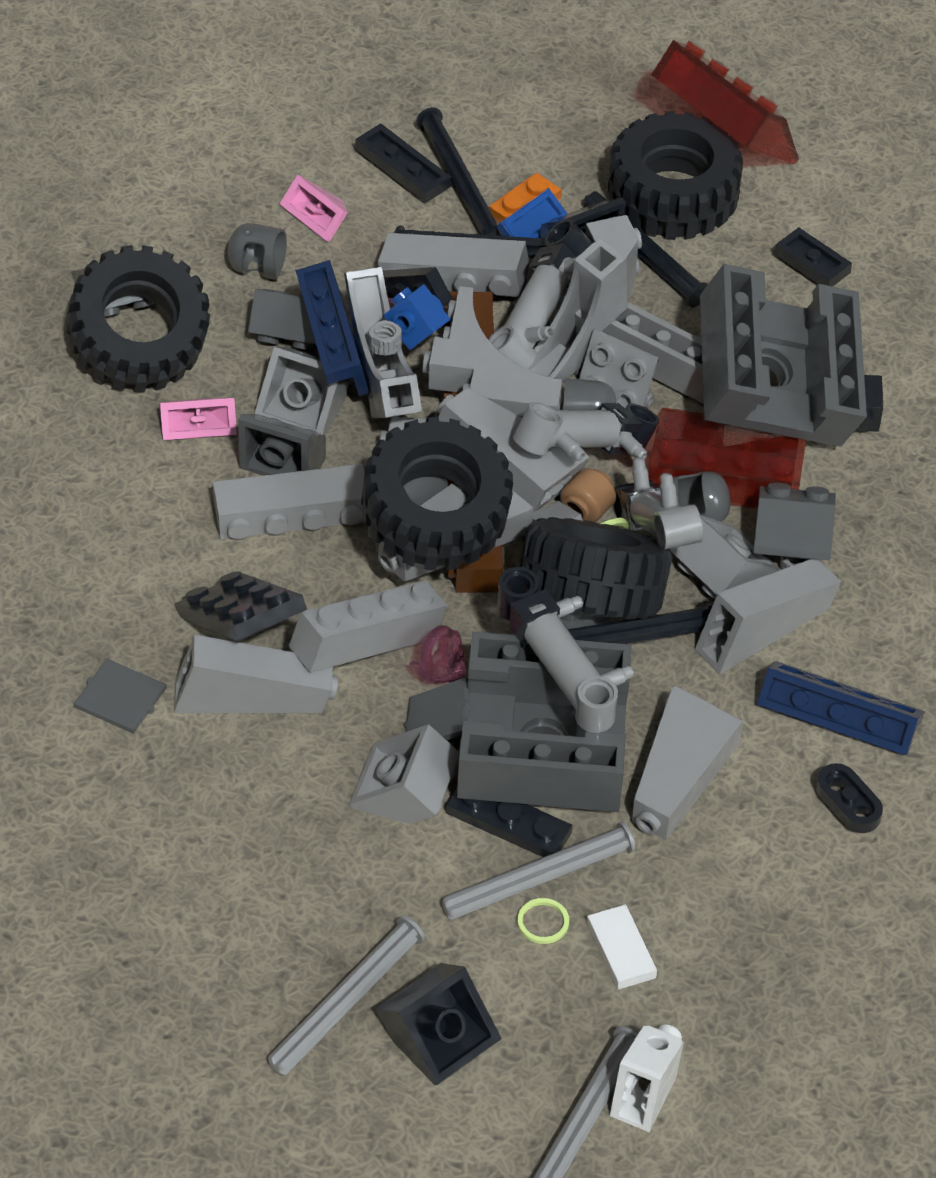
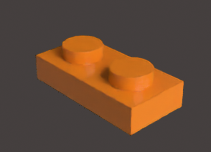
[489,172,562,223]

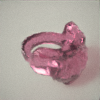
[409,625,466,684]

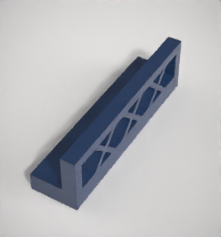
[295,260,370,396]
[757,661,925,756]

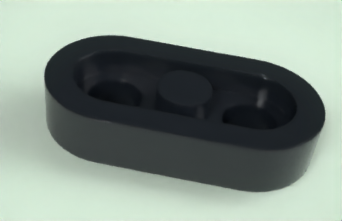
[816,763,883,833]

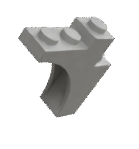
[528,237,628,383]
[344,267,422,418]
[423,286,562,418]

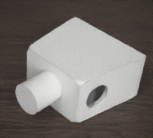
[610,1024,684,1132]

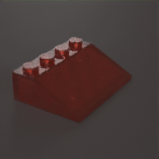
[651,40,799,164]
[648,407,806,509]

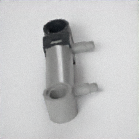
[488,219,593,369]
[513,402,660,461]
[613,458,703,550]
[497,567,634,733]

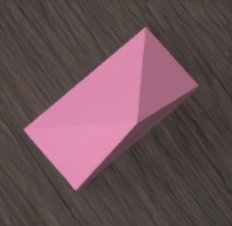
[279,175,348,241]
[160,398,237,440]

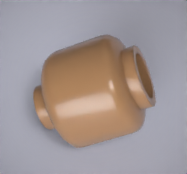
[560,468,616,523]

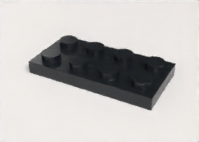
[175,571,307,641]

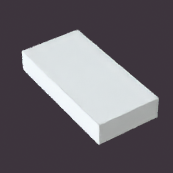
[587,904,657,990]

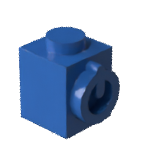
[383,284,451,350]

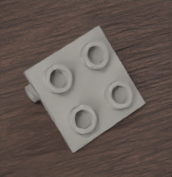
[579,329,659,408]

